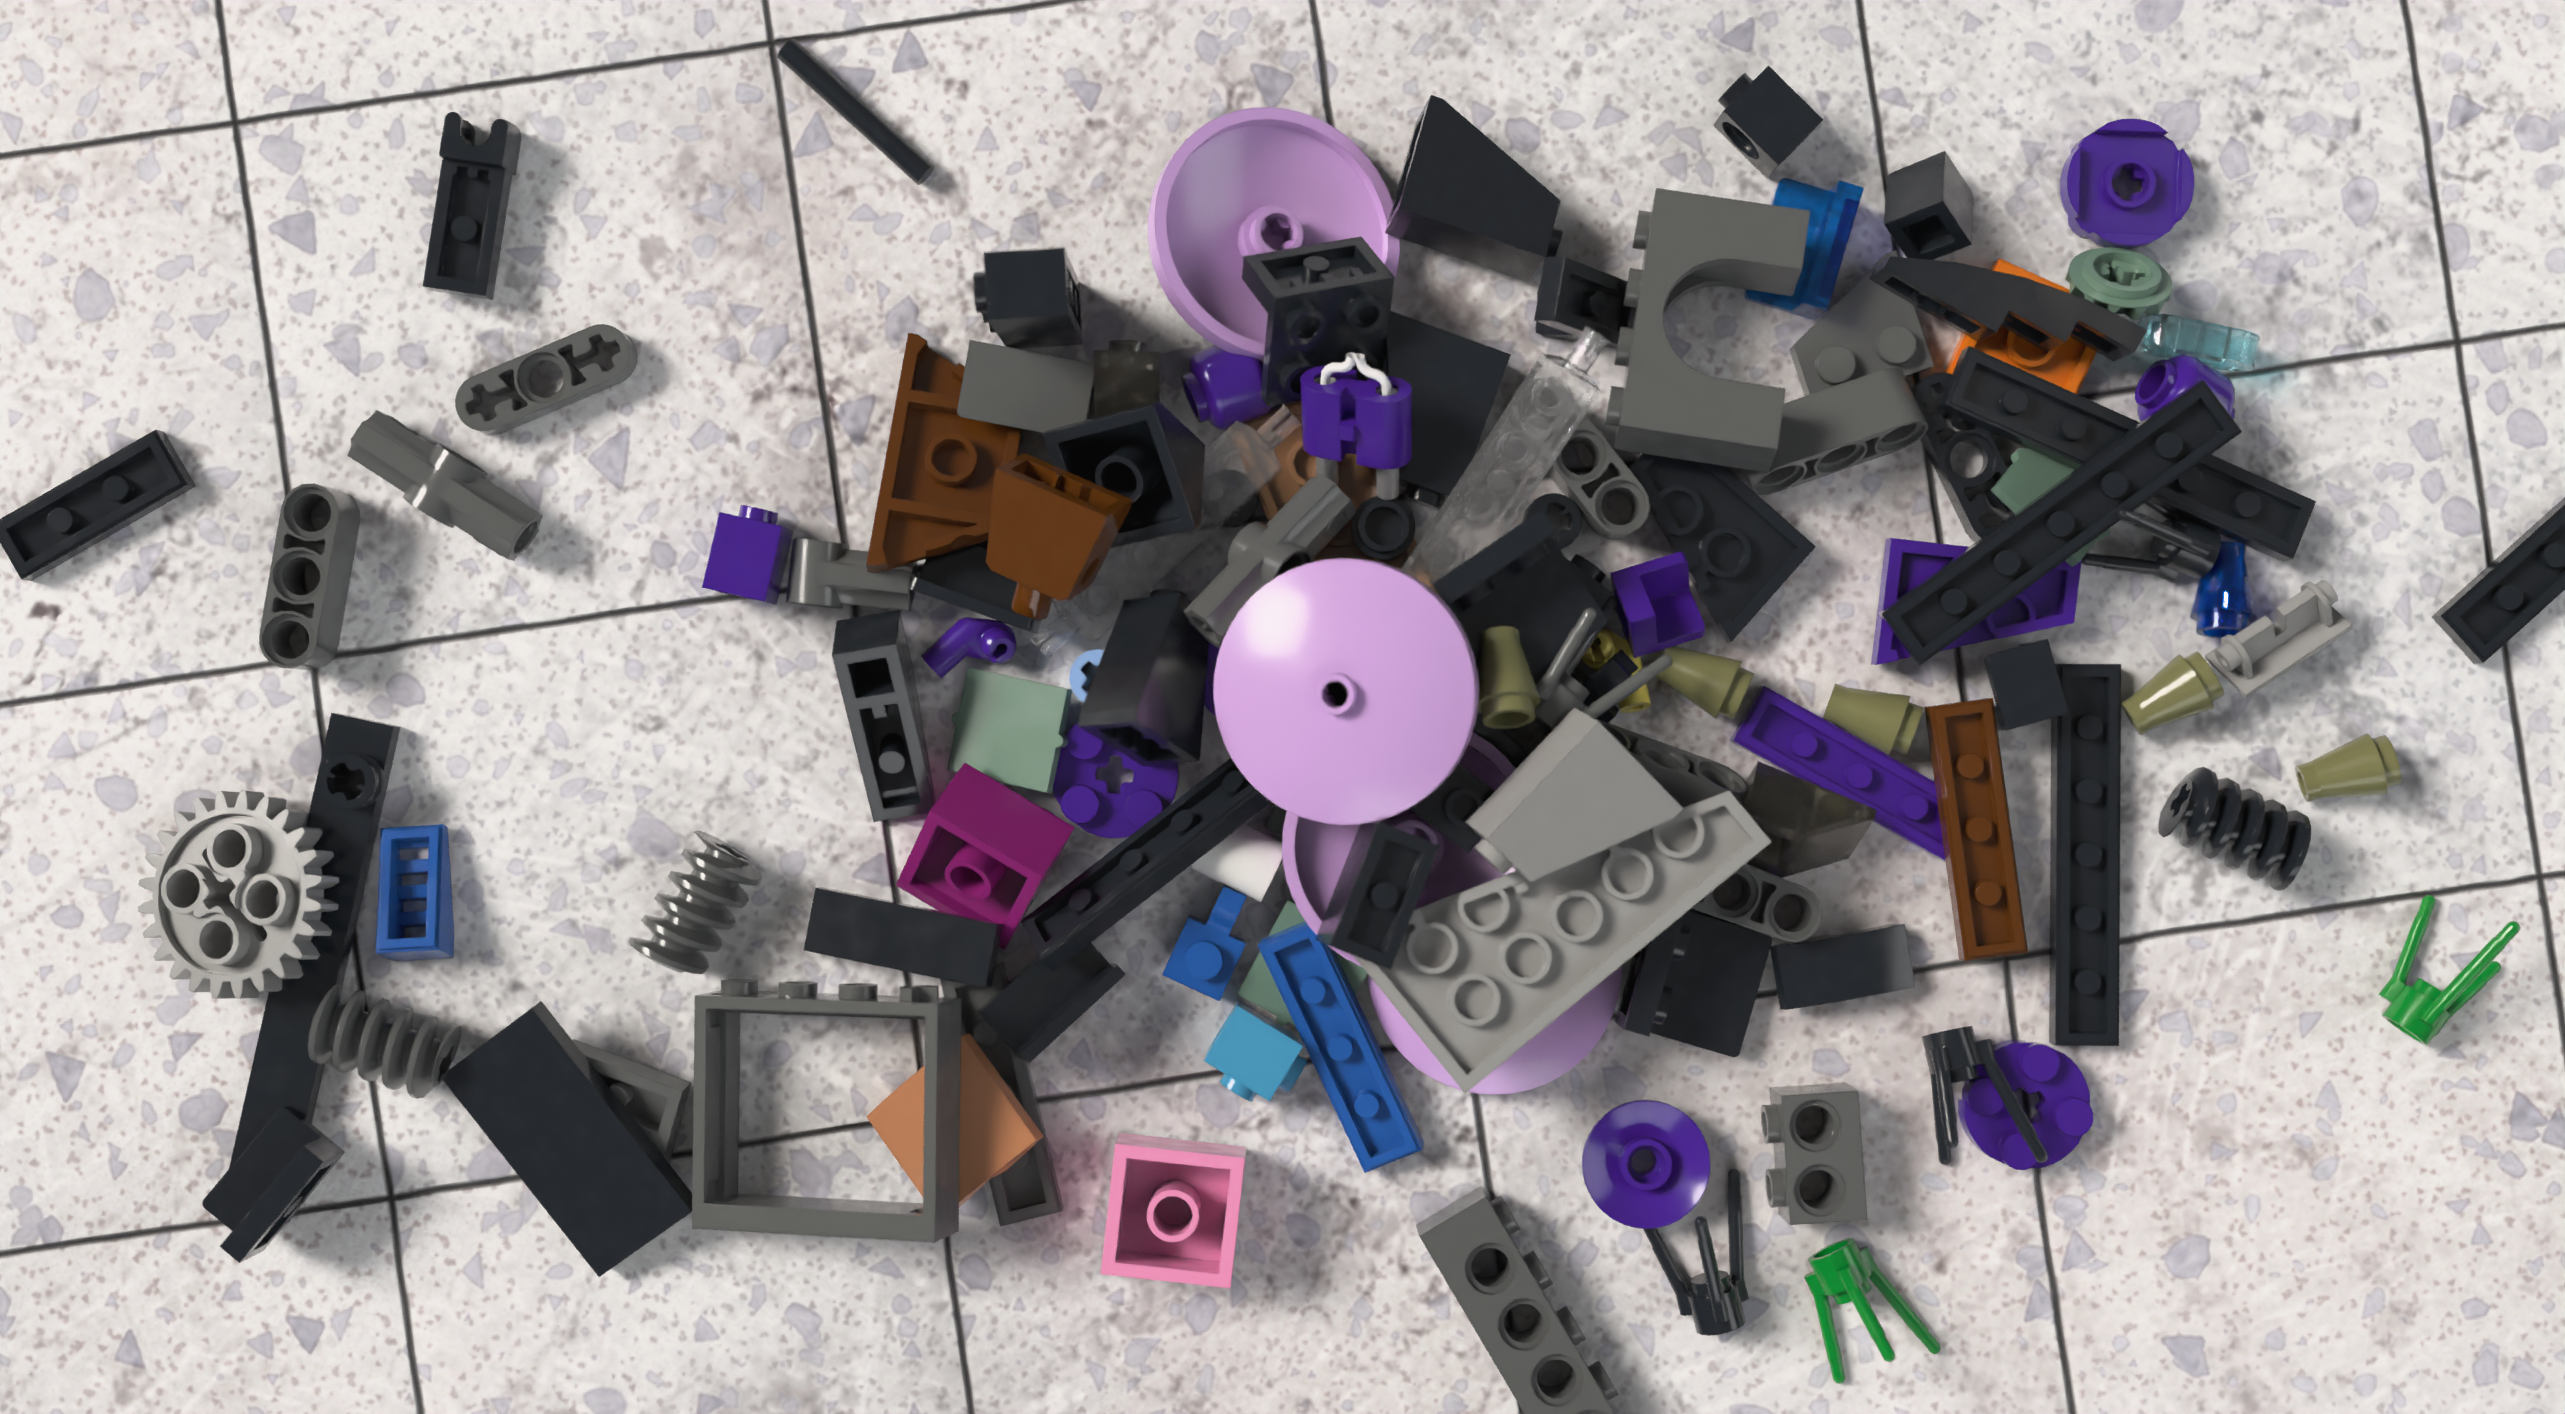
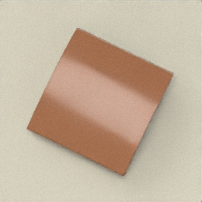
[866,1033,1044,1208]

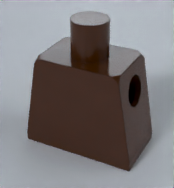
[986,453,1133,620]

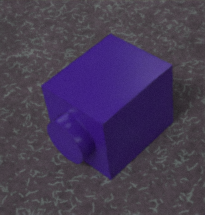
[702,505,794,605]

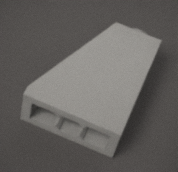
[1466,707,1683,882]

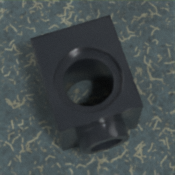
[1713,65,1823,178]

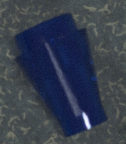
[2190,541,2257,638]

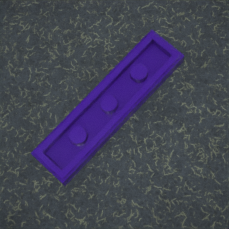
[1730,686,1946,863]

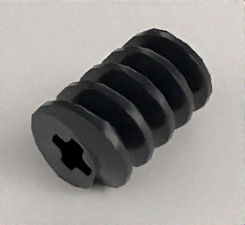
[2158,767,2311,891]

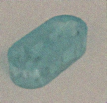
[2136,313,2260,371]

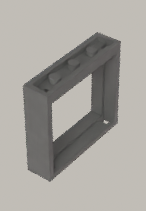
[692,979,961,1243]

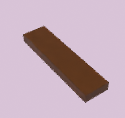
[1924,698,2028,961]

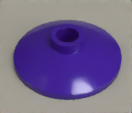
[1582,1100,1710,1229]

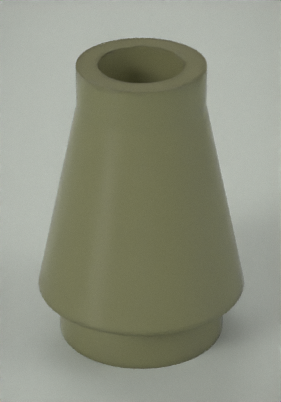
[1477,626,1540,729]
[1654,646,1755,720]
[2121,651,2225,735]
[1823,683,1924,756]
[2295,733,2402,802]

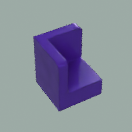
[1610,552,1705,658]

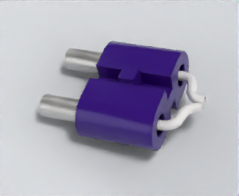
[1301,352,1412,500]

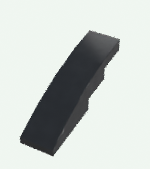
[1869,256,2147,362]

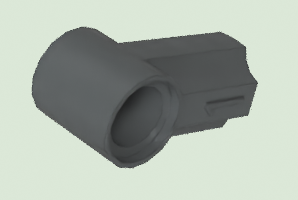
[786,538,917,612]

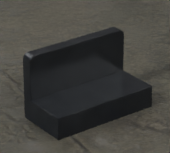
[909,545,1042,634]
[1316,821,1439,970]
[977,943,1125,1062]
[202,1106,345,1263]

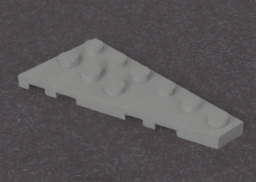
[1353,791,1771,1094]

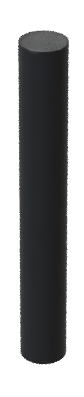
[777,39,935,185]

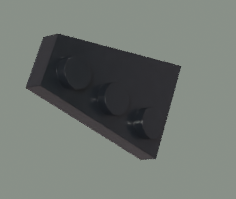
[1629,453,1816,643]

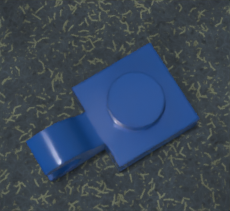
[1162,885,1247,1001]

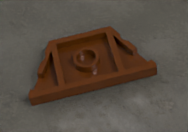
[866,333,1023,573]

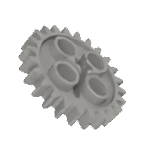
[138,790,339,999]

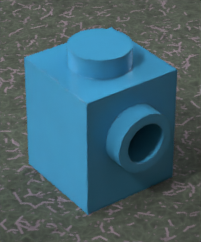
[1204,1000,1307,1102]

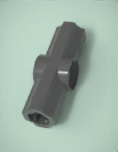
[347,410,543,561]
[1183,474,1357,649]

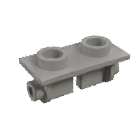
[2205,580,2353,699]

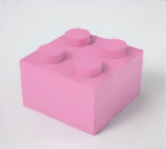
[1101,1133,1246,1288]

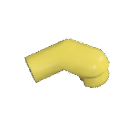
[1582,629,1651,713]

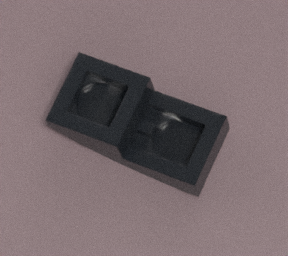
[1770,924,1915,1010]

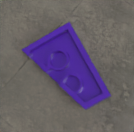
[1871,538,2082,665]

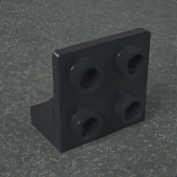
[1242,236,1395,406]
[1429,509,1607,675]
[1614,911,1772,1057]

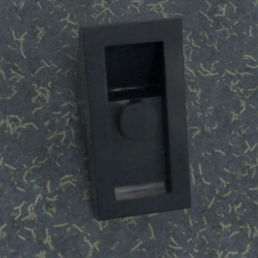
[1534,257,1635,349]

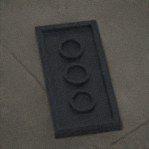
[440,1001,692,1277]

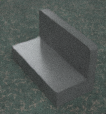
[957,340,1102,433]

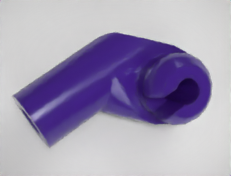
[920,617,1017,678]

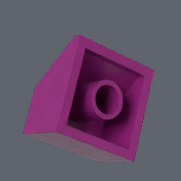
[896,762,1075,950]

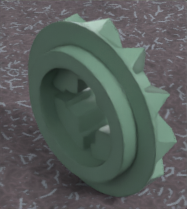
[2065,247,2173,320]

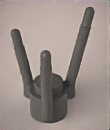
[1535,596,1673,731]

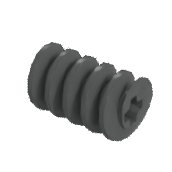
[629,830,762,974]
[308,983,462,1099]

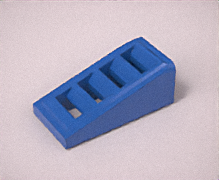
[376,824,454,961]

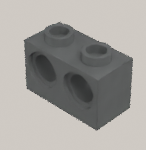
[1761,1082,1867,1225]

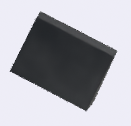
[1042,401,1205,549]

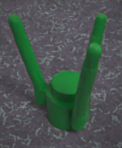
[2379,895,2520,1046]
[1804,1238,1941,1384]

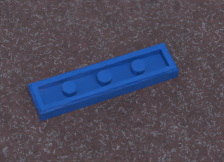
[1258,921,1424,1173]

